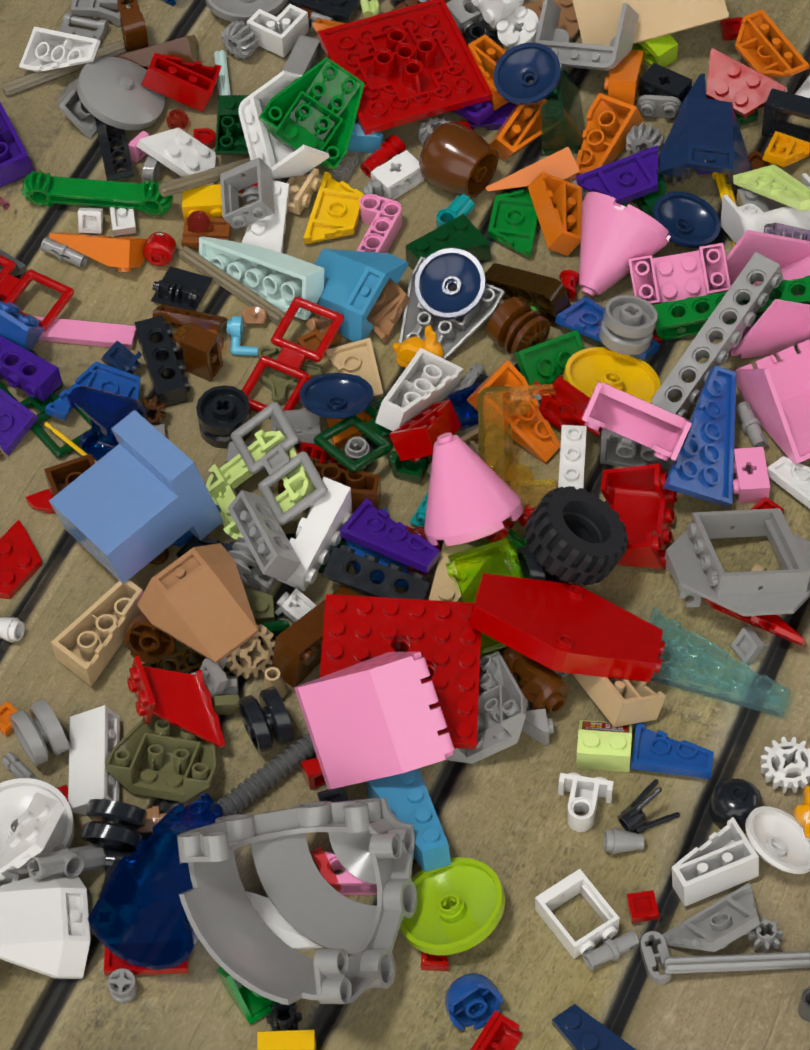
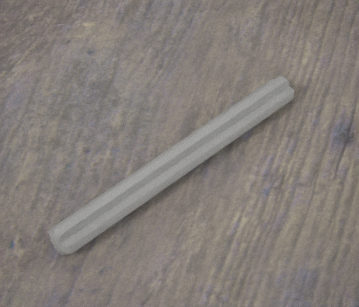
[664,951,810,974]

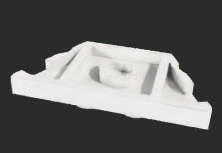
[136,127,216,185]
[0,792,65,881]

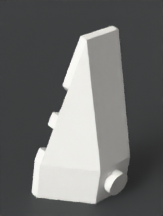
[19,26,101,72]

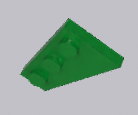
[514,329,584,395]

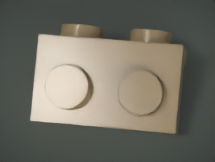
[286,168,321,215]

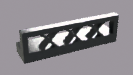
[95,117,134,181]

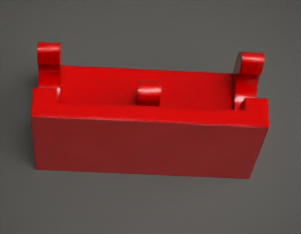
[470,1010,522,1050]

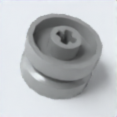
[599,295,657,355]
[9,698,69,767]

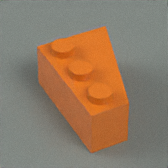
[604,50,644,106]
[528,172,582,256]

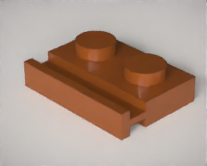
[181,217,232,249]

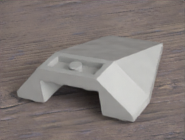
[399,256,505,360]
[446,651,526,764]

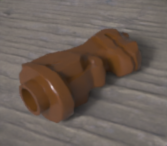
[501,647,569,715]

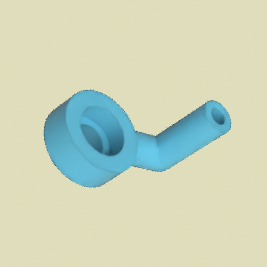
[227,316,259,356]

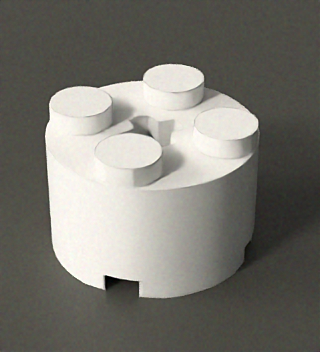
[496,6,540,51]

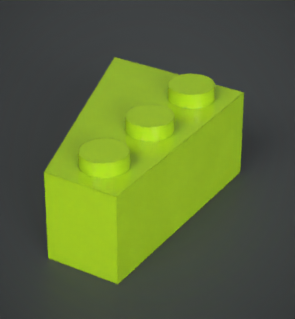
[632,34,678,67]

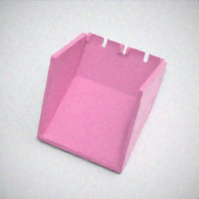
[726,230,810,359]
[734,339,810,464]
[294,652,455,789]

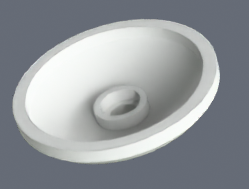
[745,806,810,874]

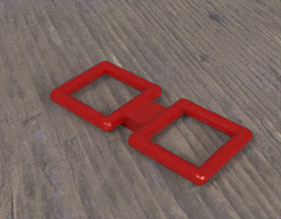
[0,255,74,332]
[242,297,344,417]

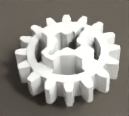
[760,737,810,793]

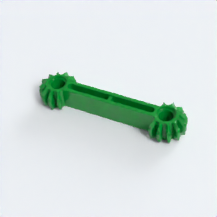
[22,170,173,217]

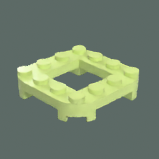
[206,430,315,542]

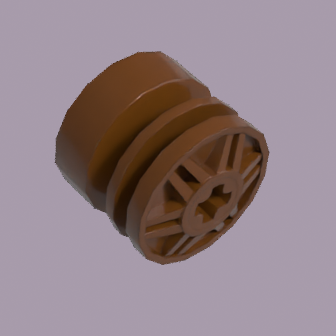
[486,297,550,359]

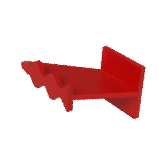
[127,656,226,748]

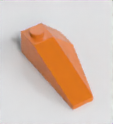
[576,93,644,176]
[485,147,580,192]
[49,232,148,272]

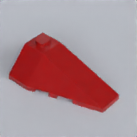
[704,598,807,648]

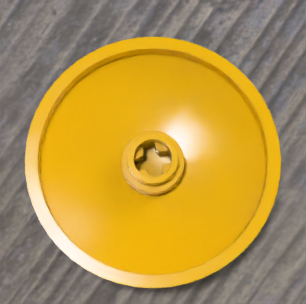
[563,347,661,403]

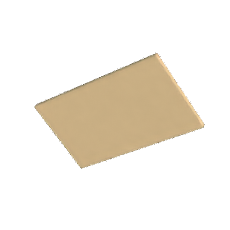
[573,0,729,46]

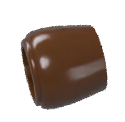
[419,121,499,199]

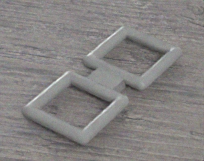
[231,402,328,526]

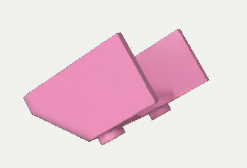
[582,381,692,461]

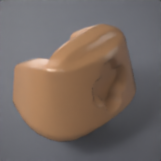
[242,306,267,326]
[306,315,331,333]

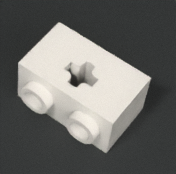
[371,150,424,200]

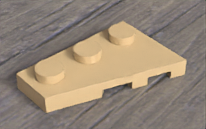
[325,338,385,402]

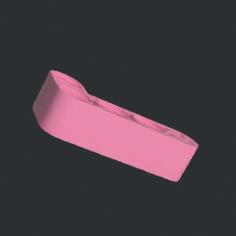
[356,194,402,253]

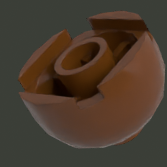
[124,613,176,663]

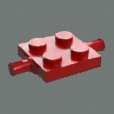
[530,376,602,438]

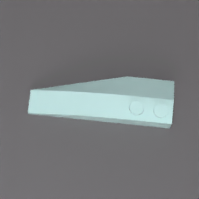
[199,236,324,320]

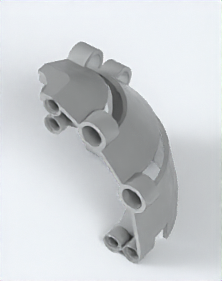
[177,798,417,1005]

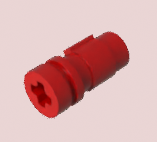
[360,135,406,178]

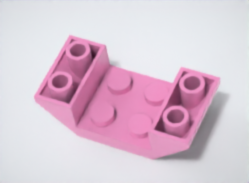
[628,243,731,305]

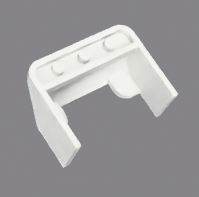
[238,70,329,180]
[721,173,810,244]

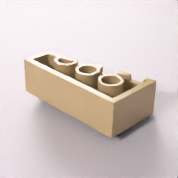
[51,580,143,687]

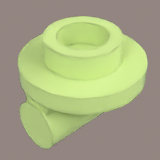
[360,0,381,18]

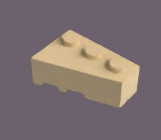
[429,541,490,602]

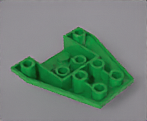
[258,57,364,170]

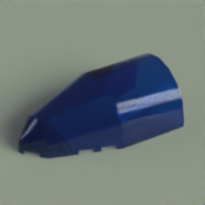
[87,793,225,970]

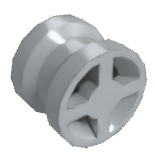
[107,968,138,1004]

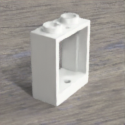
[535,869,620,959]

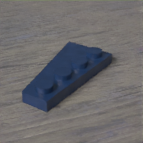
[552,1004,636,1050]

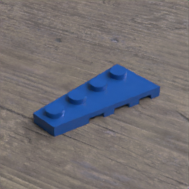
[555,296,660,361]

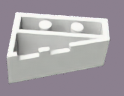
[671,817,759,906]

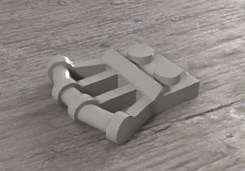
[71,0,131,27]

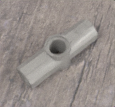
[26,844,106,880]

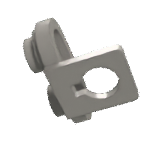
[636,95,682,118]

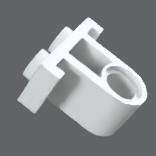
[558,773,614,832]

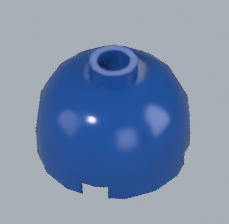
[445,973,503,1030]

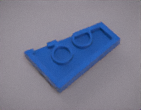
[630,723,714,779]

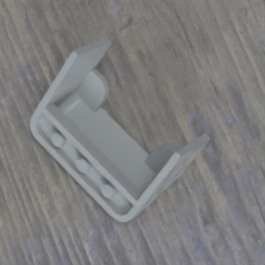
[535,0,639,71]

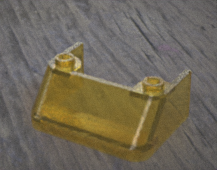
[478,384,558,490]

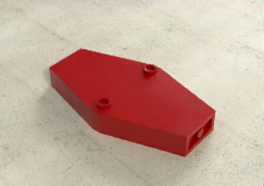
[468,573,665,682]

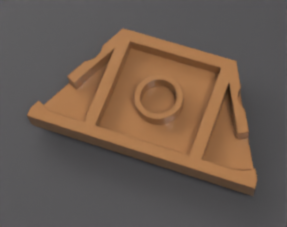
[367,280,410,343]

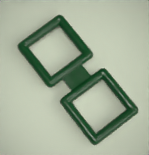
[0,350,104,459]
[314,396,393,473]

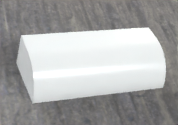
[68,705,120,815]

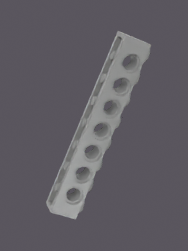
[651,252,783,419]

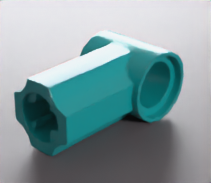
[436,194,475,228]

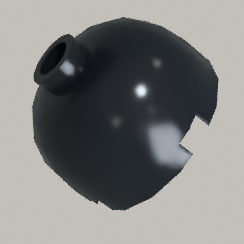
[709,778,763,833]

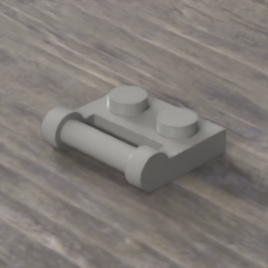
[59,12,109,48]

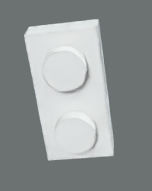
[110,207,137,236]

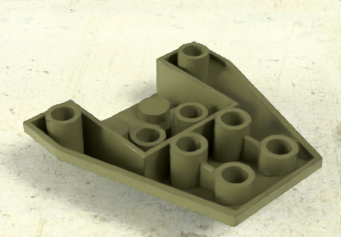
[105,715,216,802]

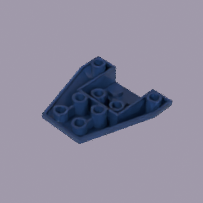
[658,96,751,185]

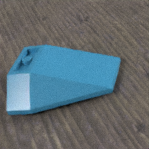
[314,248,409,342]

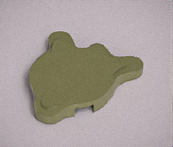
[258,346,322,404]

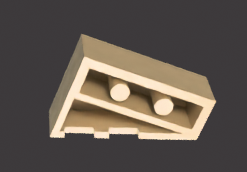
[574,674,666,727]

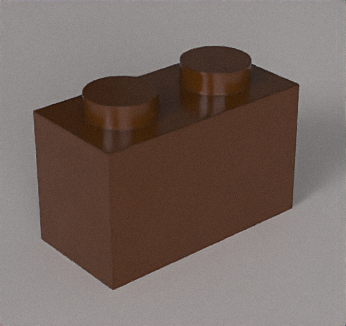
[181,325,223,382]

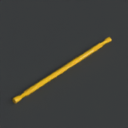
[44,422,97,463]

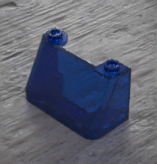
[67,386,148,461]

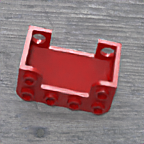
[600,464,678,570]

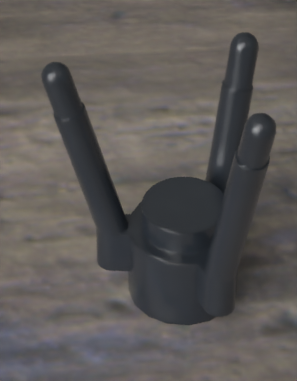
[617,779,680,834]

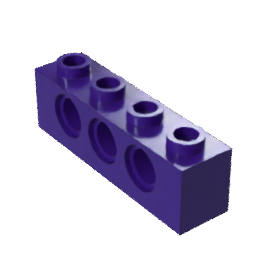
[0,336,62,402]

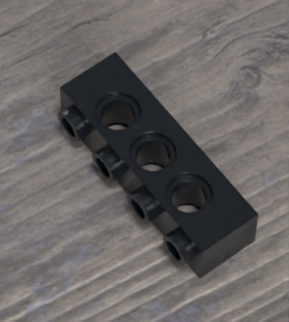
[134,315,190,408]
[323,545,430,600]

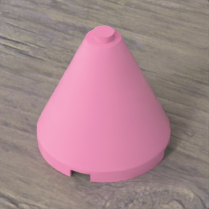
[579,192,671,298]
[424,433,524,546]

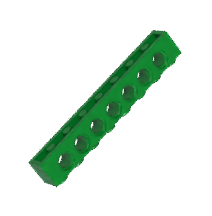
[653,276,810,341]

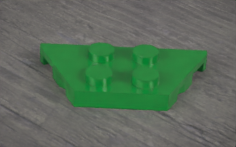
[488,189,538,258]

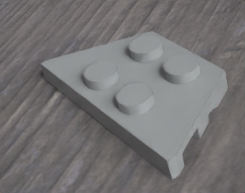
[662,883,760,952]

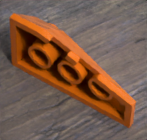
[467,360,561,464]

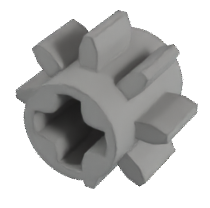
[748,917,783,953]

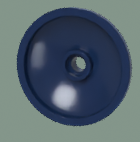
[493,42,561,105]
[652,192,721,248]
[415,248,486,319]
[300,373,373,419]

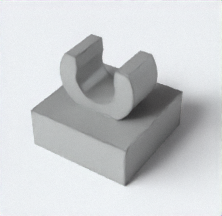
[731,626,767,664]

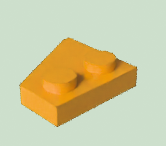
[762,131,810,167]

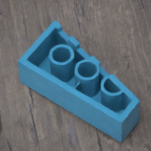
[366,768,451,872]

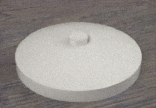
[0,778,75,879]

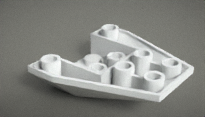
[0,875,90,979]

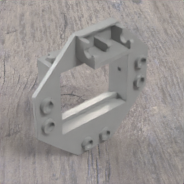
[665,508,810,616]

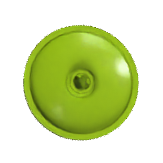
[400,857,505,955]

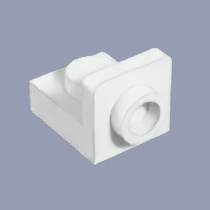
[274,588,317,623]

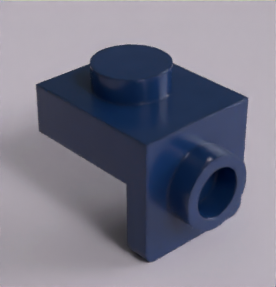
[101,340,142,374]

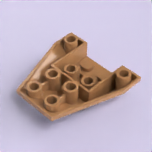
[137,543,259,664]

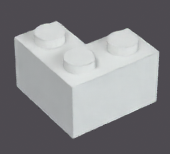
[246,4,309,58]

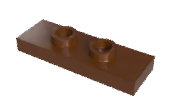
[152,304,228,332]

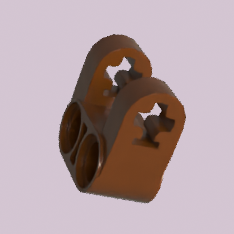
[117,0,149,52]

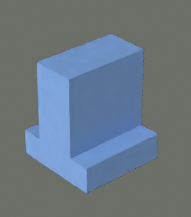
[49,410,224,584]

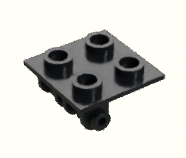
[151,266,213,311]

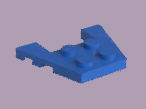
[45,361,140,439]

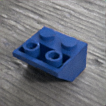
[0,301,45,351]

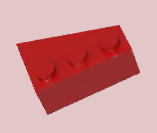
[141,53,222,112]
[389,400,461,462]

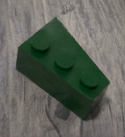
[406,214,490,270]

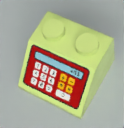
[576,720,633,773]

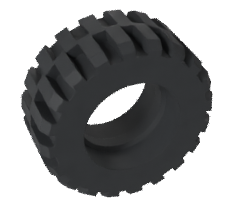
[525,486,628,586]

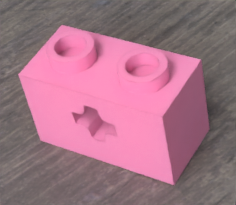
[733,447,770,504]

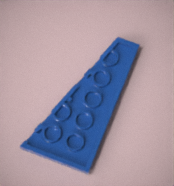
[663,365,736,508]

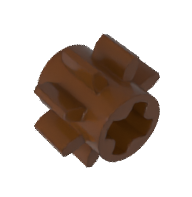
[137,396,167,425]

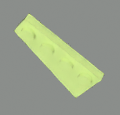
[733,164,810,211]

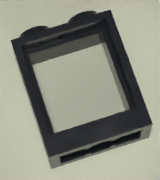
[761,88,810,142]

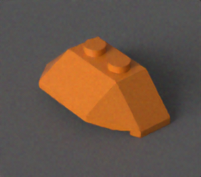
[735,9,810,78]

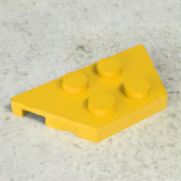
[303,172,364,244]

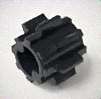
[266,1002,302,1031]

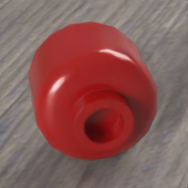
[143,232,176,266]

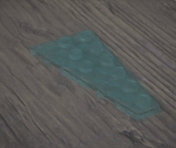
[648,607,791,718]

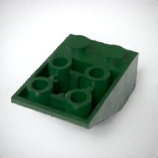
[215,95,249,155]

